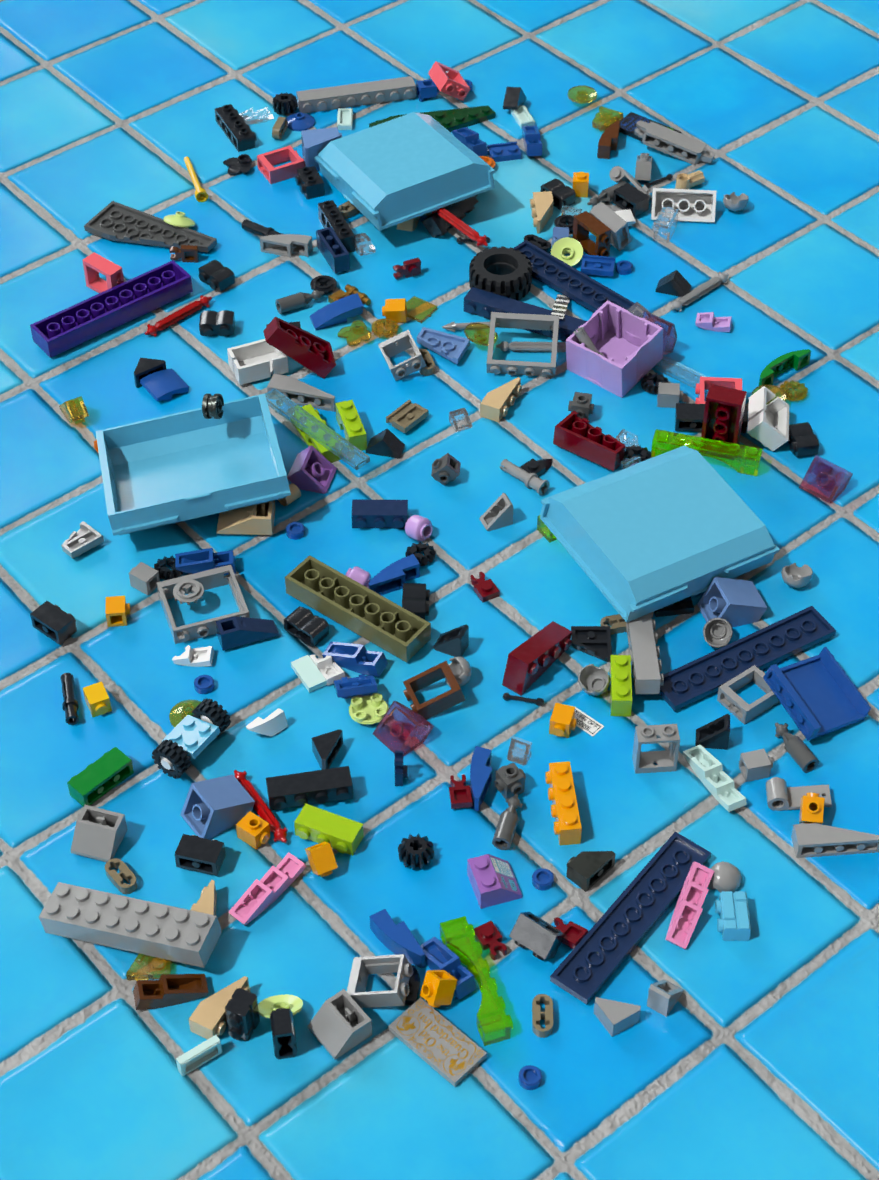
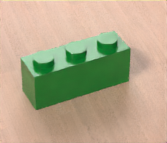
[67,747,134,807]

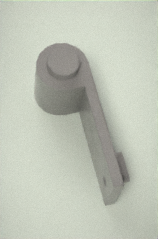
[610,166,652,200]
[766,777,832,811]

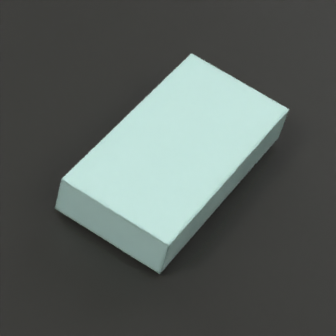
[511,105,535,128]
[337,108,353,130]
[290,655,327,693]
[176,1035,222,1076]

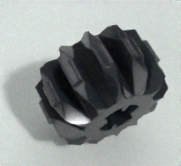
[272,92,298,116]
[398,833,434,870]

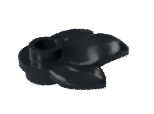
[223,154,252,175]

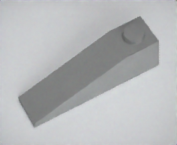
[267,374,336,412]
[791,823,879,858]

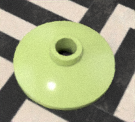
[163,212,195,228]
[551,237,583,267]
[258,995,303,1018]

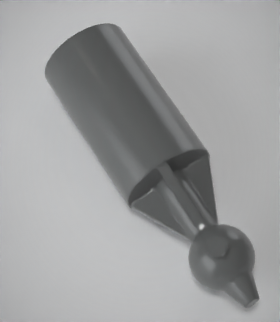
[587,181,626,207]
[275,290,324,314]
[775,722,819,773]
[492,794,523,850]

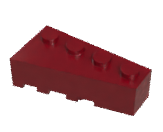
[263,317,336,379]
[553,411,626,471]
[502,621,572,696]

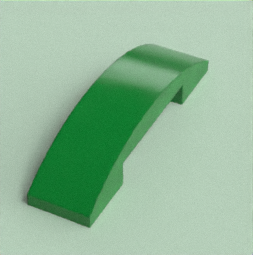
[758,349,811,390]

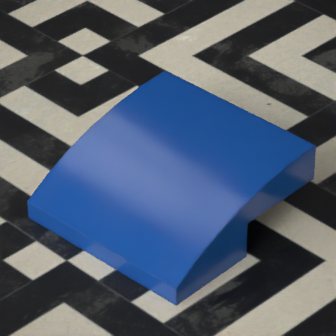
[140,369,189,401]

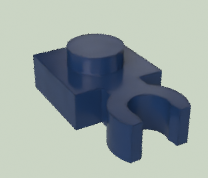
[394,751,408,786]

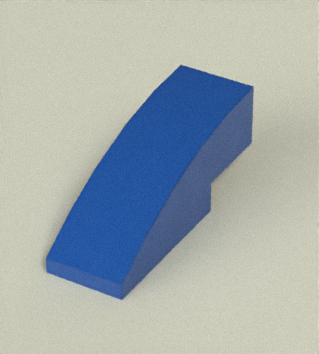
[522,126,542,157]
[452,127,488,156]
[310,293,364,330]
[175,548,236,575]
[368,554,420,595]
[322,641,388,677]
[470,746,493,812]
[370,909,426,968]
[420,937,477,1000]

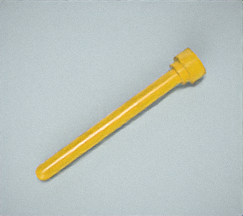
[184,156,208,202]

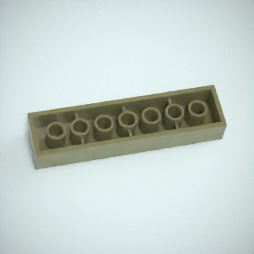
[285,555,431,662]

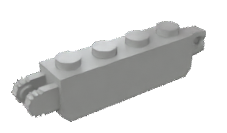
[634,121,715,165]

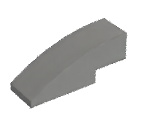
[260,234,313,258]

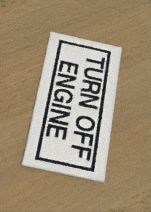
[575,707,604,737]

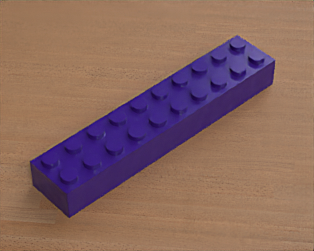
[30,260,193,358]

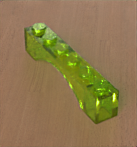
[651,429,762,476]
[440,916,513,1046]

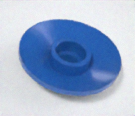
[287,112,315,131]

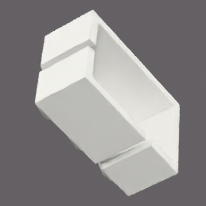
[227,339,289,385]
[747,386,789,451]

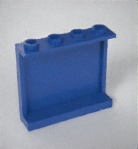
[763,647,871,741]

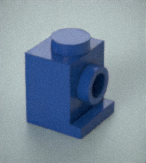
[416,79,439,101]

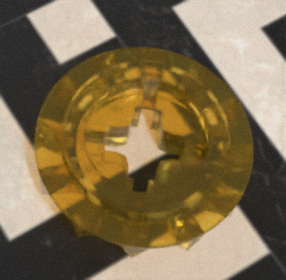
[371,318,398,338]
[779,380,808,401]

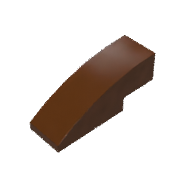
[597,121,620,159]
[133,974,209,1010]

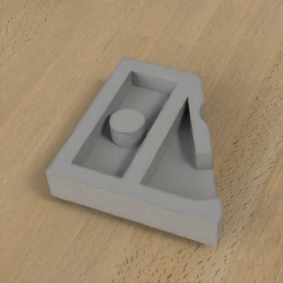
[61,521,104,559]

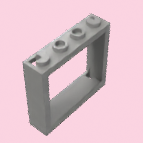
[487,312,559,377]
[157,565,250,644]

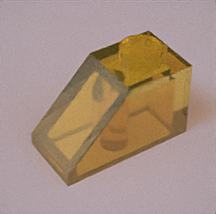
[59,396,89,425]

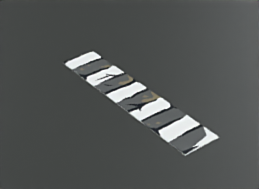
[551,294,570,319]

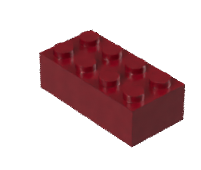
[699,384,747,459]

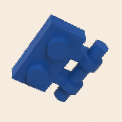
[333,674,378,699]

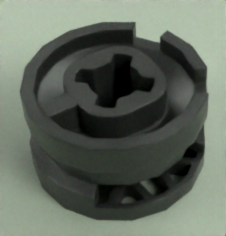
[202,393,224,419]

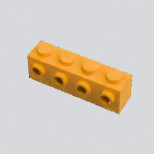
[545,761,582,846]

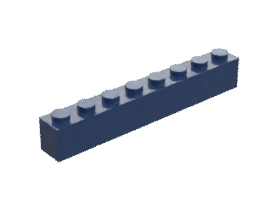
[464,287,587,342]

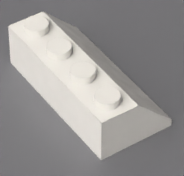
[651,188,717,223]

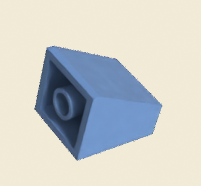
[301,127,342,171]
[697,577,767,628]
[180,775,255,839]

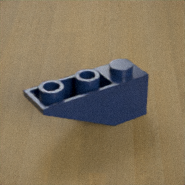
[216,616,279,651]

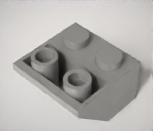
[71,805,127,862]
[308,989,372,1060]

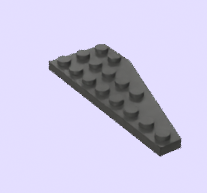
[84,201,217,252]

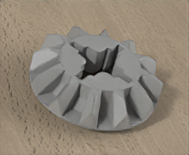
[173,580,204,605]

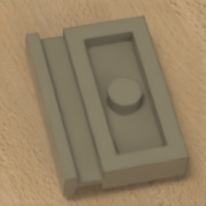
[386,400,428,433]

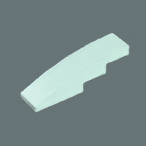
[683,745,747,812]

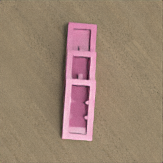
[228,852,306,926]
[665,861,714,949]

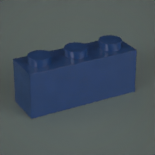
[316,227,350,273]
[352,499,408,529]

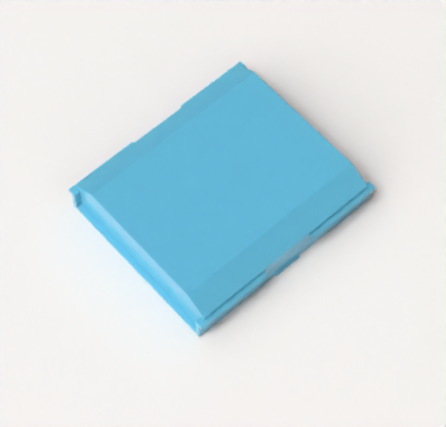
[314,112,495,231]
[96,394,291,536]
[540,445,780,623]

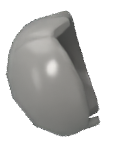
[723,192,749,212]
[781,563,813,588]
[703,617,733,648]
[445,656,471,687]
[578,664,610,696]
[708,861,742,893]

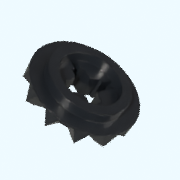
[554,215,574,233]
[310,275,337,295]
[641,373,668,394]
[624,445,651,466]
[405,542,435,566]
[154,555,183,580]

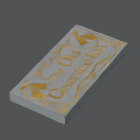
[388,997,487,1087]

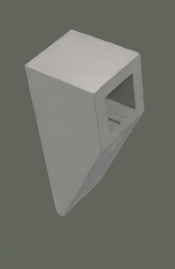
[635,153,652,181]

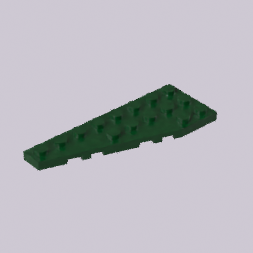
[369,106,496,132]

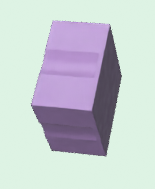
[566,300,663,398]

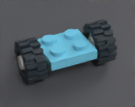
[152,698,231,778]

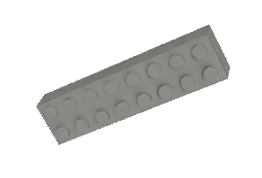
[39,882,222,968]

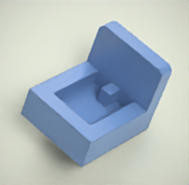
[551,227,569,246]

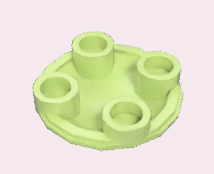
[349,693,388,725]

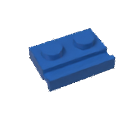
[487,141,521,162]
[581,254,616,277]

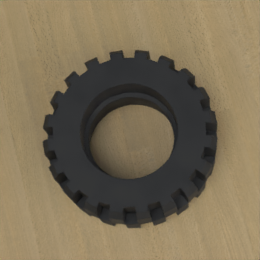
[469,246,532,301]

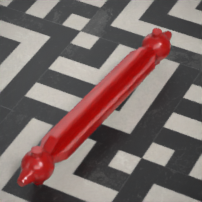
[431,208,488,247]
[145,295,212,337]
[234,770,288,843]

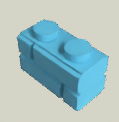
[715,891,751,941]

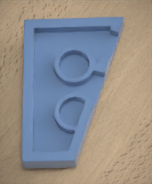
[417,327,470,365]

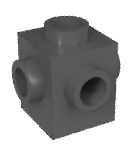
[568,392,594,420]
[431,453,461,485]
[494,762,526,799]

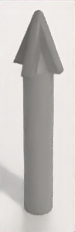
[442,321,490,332]

